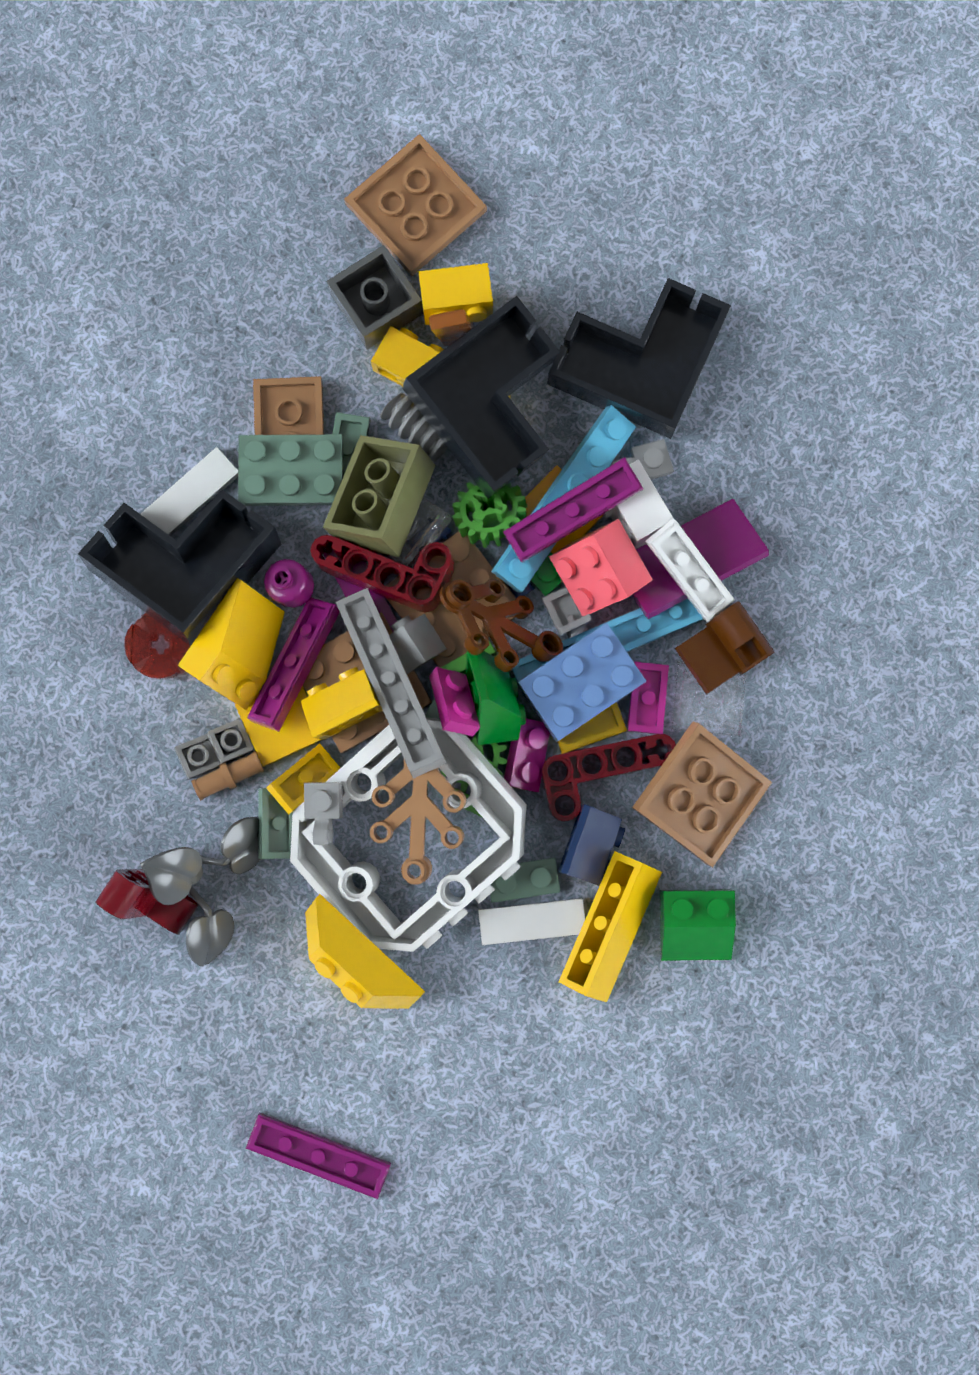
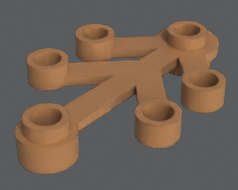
[370,760,466,885]

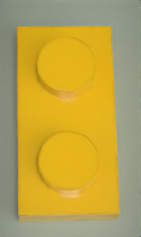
[266,743,341,815]

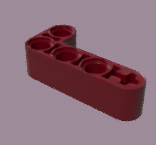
[310,535,455,613]
[542,734,676,821]
[95,869,199,935]

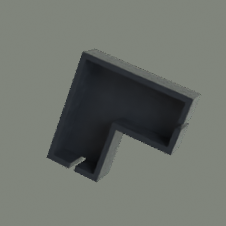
[547,278,731,439]
[402,296,560,499]
[78,490,282,646]

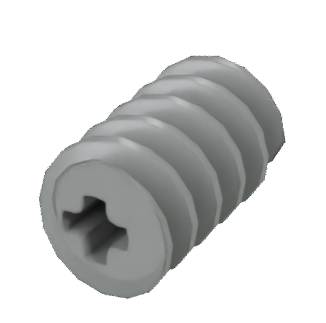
[380,393,448,462]

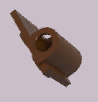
[675,601,775,695]

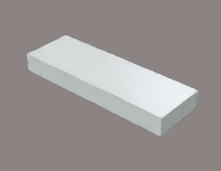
[141,447,238,536]
[645,519,735,622]
[478,898,585,945]

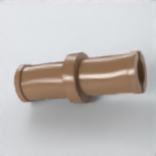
[191,751,264,801]

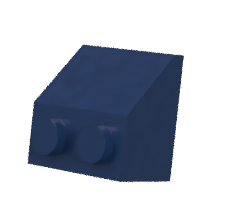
[558,804,625,886]

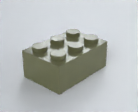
[323,435,436,557]

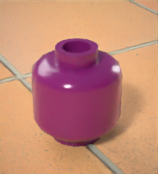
[264,559,314,608]

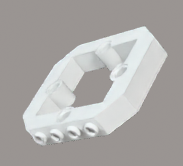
[290,718,527,952]

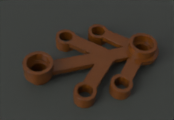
[440,579,563,672]

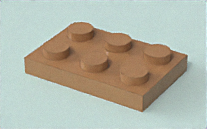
[253,376,324,435]

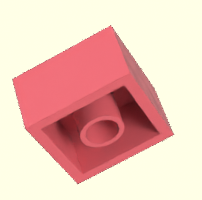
[549,518,653,617]

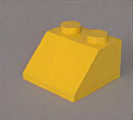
[418,263,493,325]
[301,667,383,740]

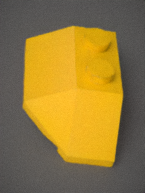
[305,894,425,1009]

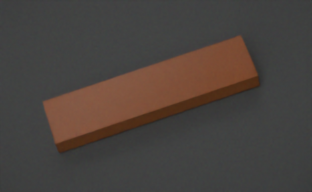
[429,309,475,346]

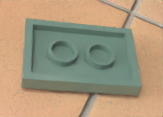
[238,434,343,506]

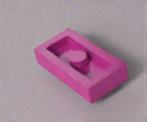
[627,662,669,734]
[429,667,480,736]
[504,718,550,792]

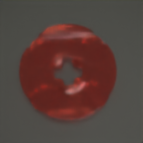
[124,613,191,680]

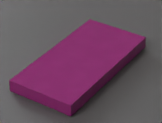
[632,499,769,619]

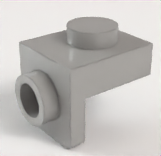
[542,587,592,639]

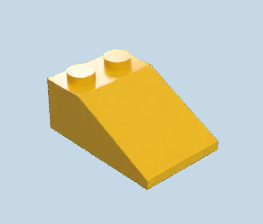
[178,578,285,710]

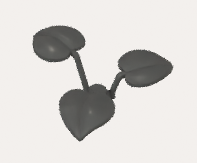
[140,816,261,967]

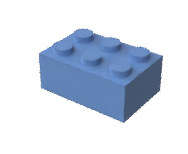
[517,622,646,742]

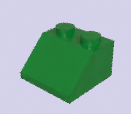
[465,651,526,745]
[659,889,736,961]

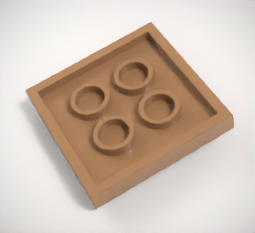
[344,134,487,276]
[386,531,524,668]
[303,612,432,754]
[632,721,772,868]

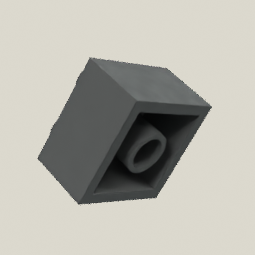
[326,245,424,350]

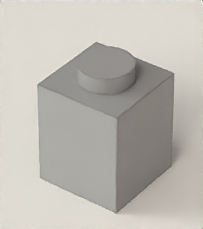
[389,614,447,674]

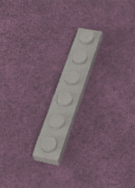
[336,588,447,779]

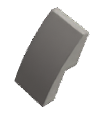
[174,718,254,780]

